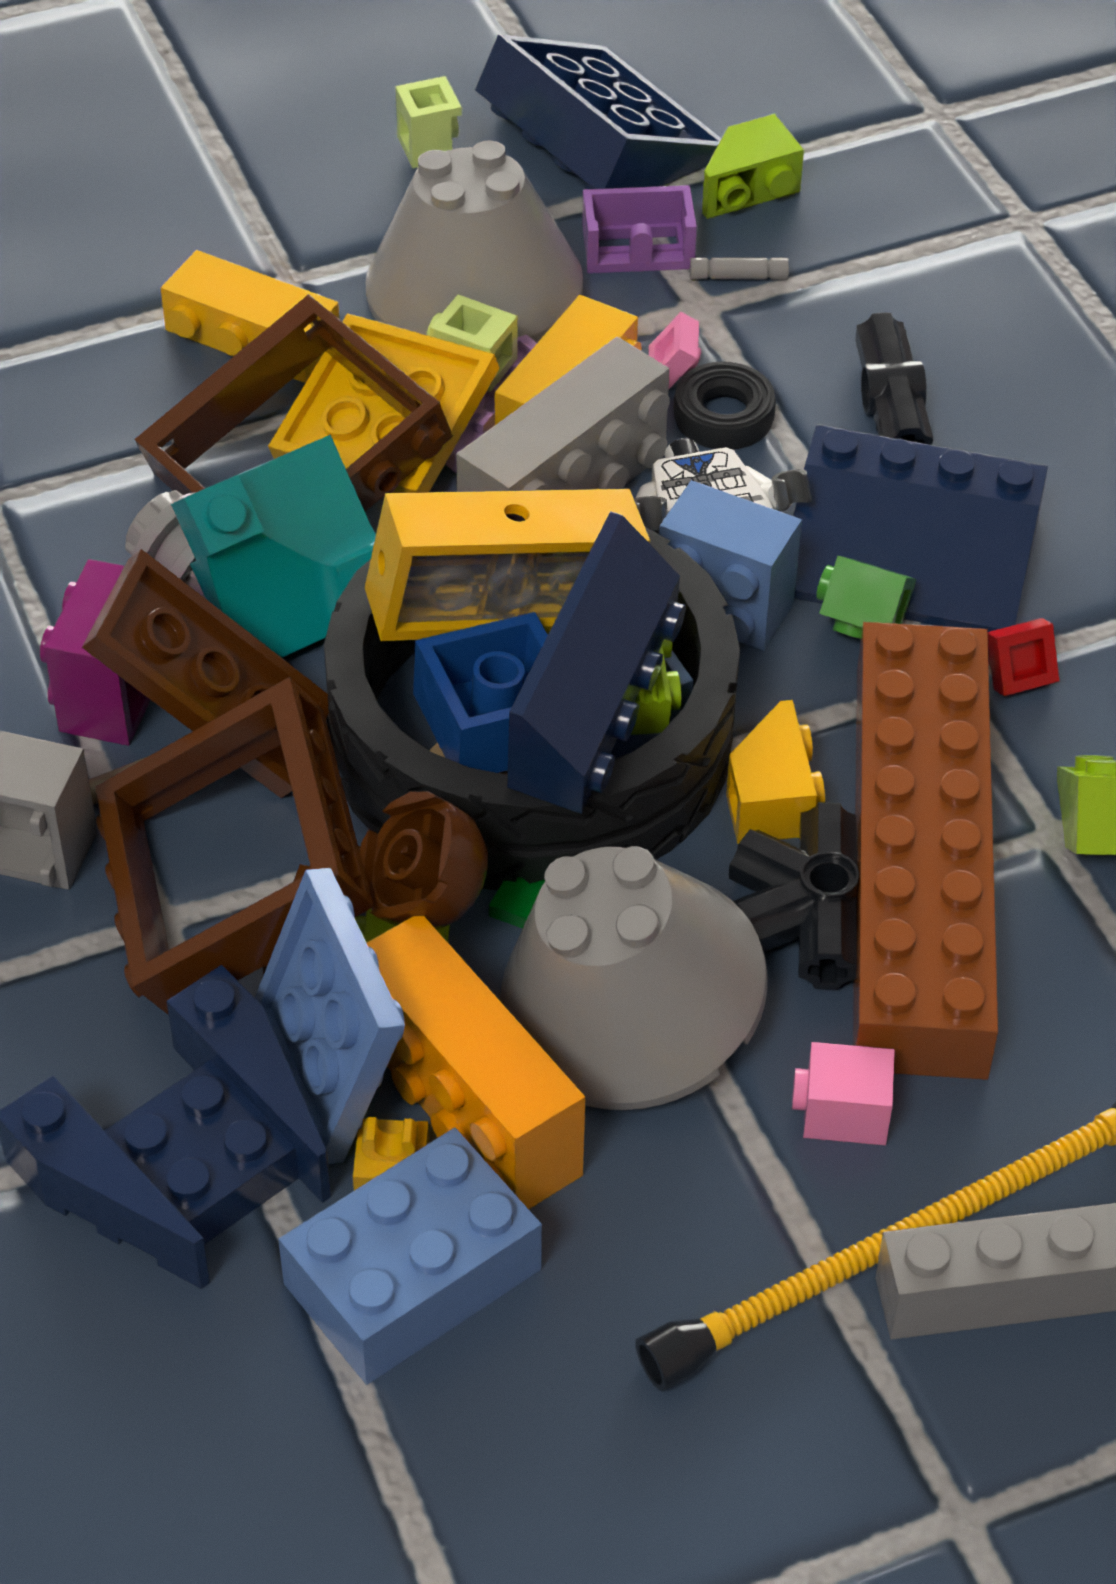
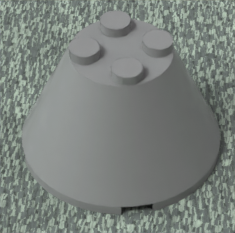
[365,141,583,342]
[501,846,768,1110]

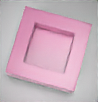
[648,312,701,389]

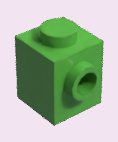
[816,556,917,639]

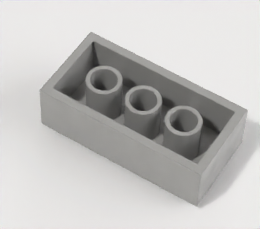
[456,336,670,492]

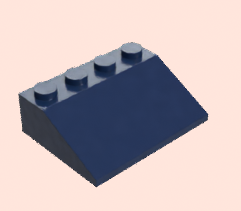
[475,34,722,190]
[793,424,1048,632]

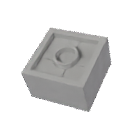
[0,731,97,890]

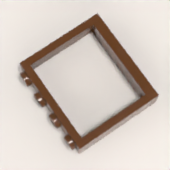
[134,294,453,512]
[95,677,374,1015]

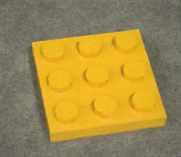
[268,313,500,493]

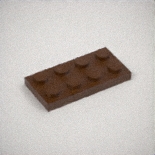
[82,549,329,798]

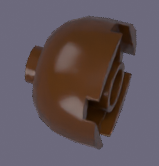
[359,791,488,929]

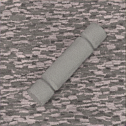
[690,258,789,280]

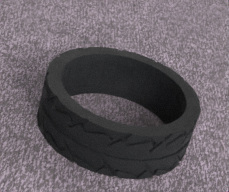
[324,527,740,891]

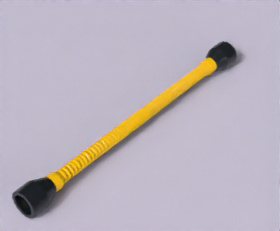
[635,1101,1116,1392]

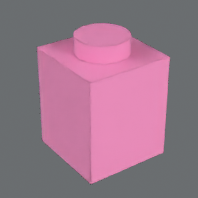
[792,1042,895,1146]

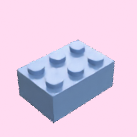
[278,1127,542,1386]

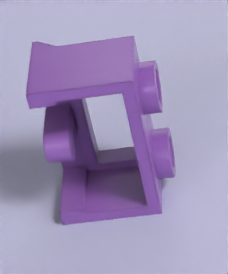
[582,185,697,274]

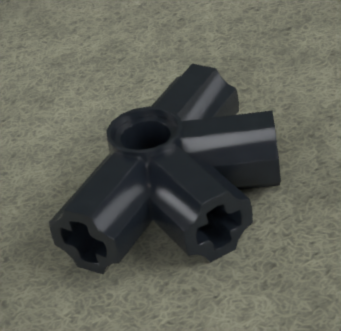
[729,802,860,990]

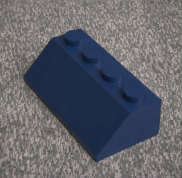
[507,511,686,814]

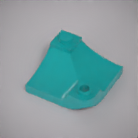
[171,435,376,658]

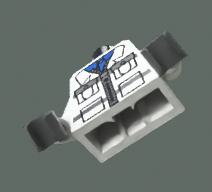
[634,438,812,534]

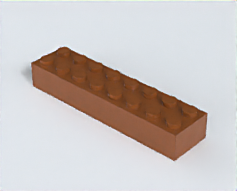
[853,622,998,1080]

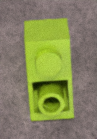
[702,114,804,219]
[1057,755,1116,855]

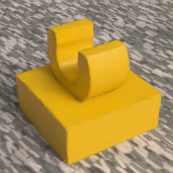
[353,1117,429,1191]

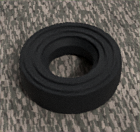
[673,362,776,450]

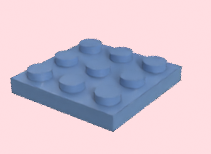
[255,868,405,1164]

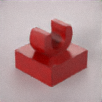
[987,618,1060,696]

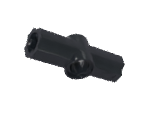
[855,312,933,445]

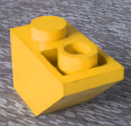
[726,700,825,844]

